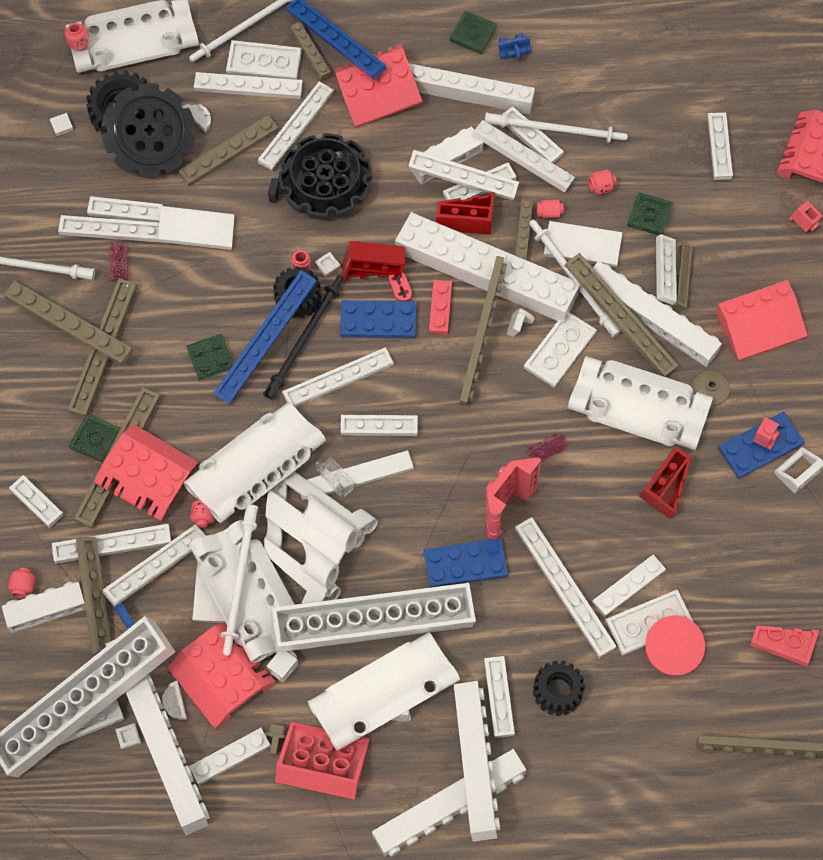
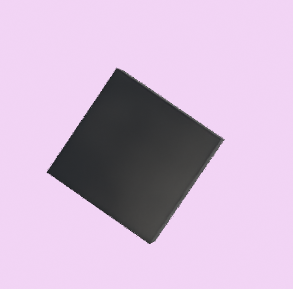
[268,178,280,203]

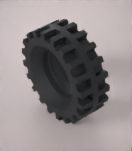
[86,70,158,135]

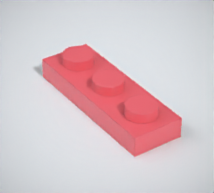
[429,280,452,335]

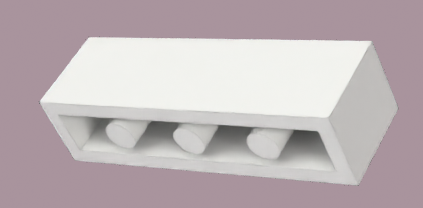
[410,126,483,185]
[2,582,86,633]

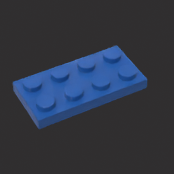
[340,300,416,339]
[718,411,805,480]
[424,538,508,588]

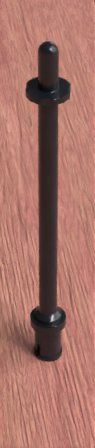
[263,275,343,400]

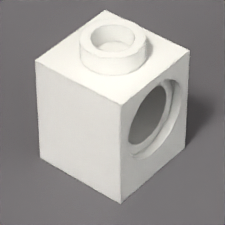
[267,651,298,683]

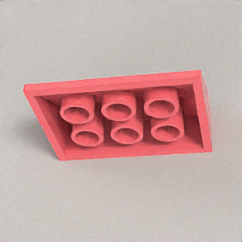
[716,280,808,361]
[275,721,370,800]

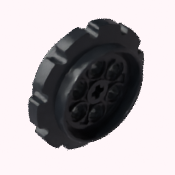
[102,83,195,178]
[279,133,372,220]

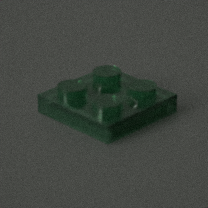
[450,11,497,55]
[627,192,673,235]
[186,333,233,381]
[69,414,121,463]

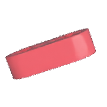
[389,272,412,301]

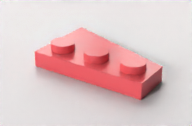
[750,625,819,667]

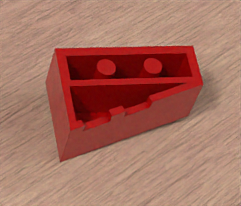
[436,192,494,235]
[342,241,405,281]
[639,446,692,519]

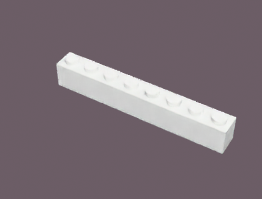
[409,64,535,114]
[593,261,722,367]
[454,681,500,842]
[372,749,526,857]

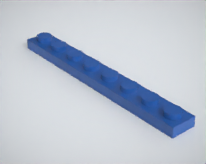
[286,0,387,80]
[214,270,317,405]

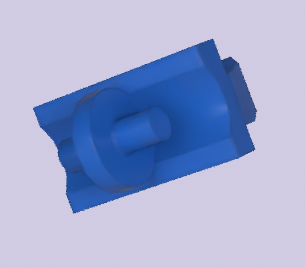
[498,33,531,60]

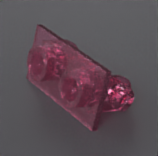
[108,241,128,281]
[526,433,567,462]

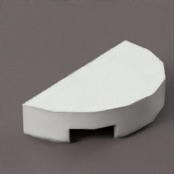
[182,104,211,133]
[162,681,187,720]

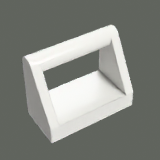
[774,447,823,494]

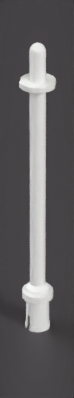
[189,0,293,62]
[485,112,628,143]
[529,220,622,338]
[0,257,95,280]
[221,505,258,656]

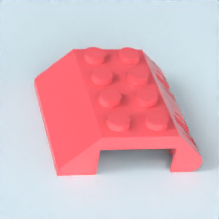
[335,43,423,128]
[776,110,823,183]
[94,424,199,522]
[484,458,541,540]
[168,622,276,730]

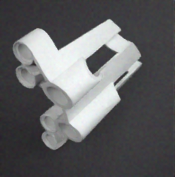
[264,471,378,604]

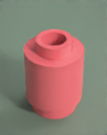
[537,199,564,219]
[292,250,311,272]

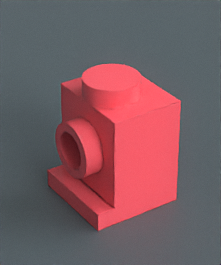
[789,200,823,232]
[753,417,779,450]

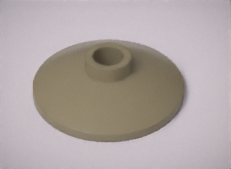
[692,371,730,406]

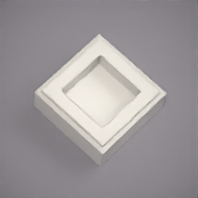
[50,113,73,136]
[315,252,341,277]
[115,723,141,750]

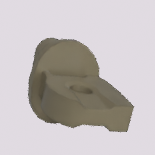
[265,724,286,755]

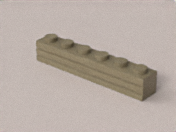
[290,22,331,82]
[515,200,533,260]
[670,242,693,311]

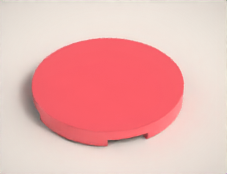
[645,615,705,676]

